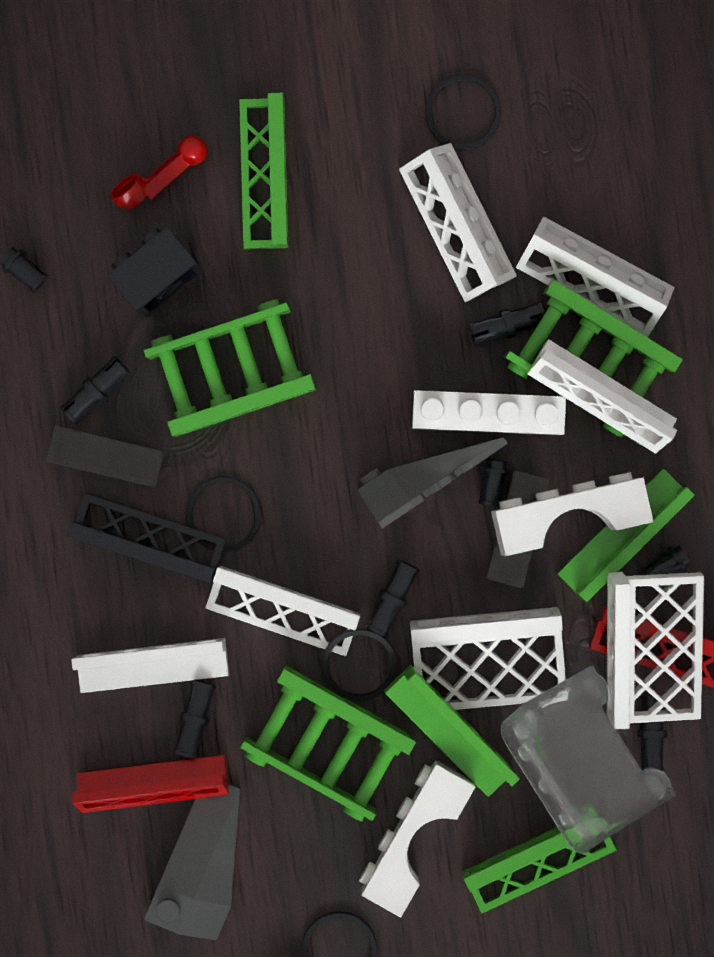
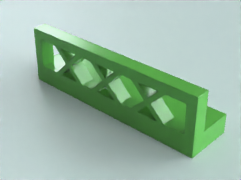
[239,93,289,249]
[556,468,695,602]
[384,664,520,797]
[462,808,617,914]

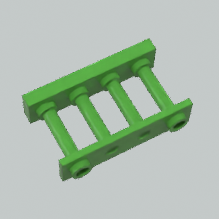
[504,280,683,438]
[144,299,316,437]
[241,665,416,821]

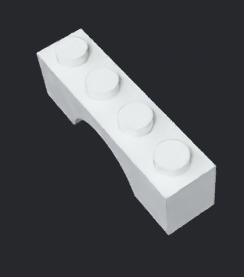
[412,390,566,436]
[491,472,654,556]
[359,759,476,918]

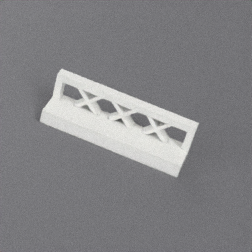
[399,143,517,302]
[516,216,675,337]
[527,339,677,454]
[205,566,361,656]
[71,638,230,693]

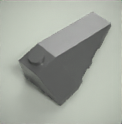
[357,437,508,529]
[144,783,241,940]

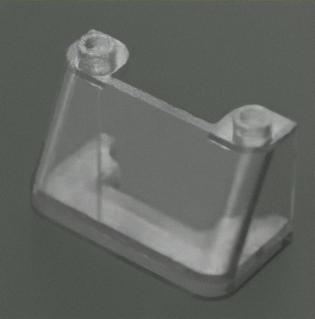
[501,665,676,854]

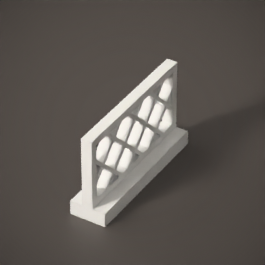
[607,572,704,729]
[410,607,567,710]

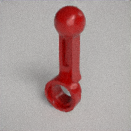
[110,135,207,210]

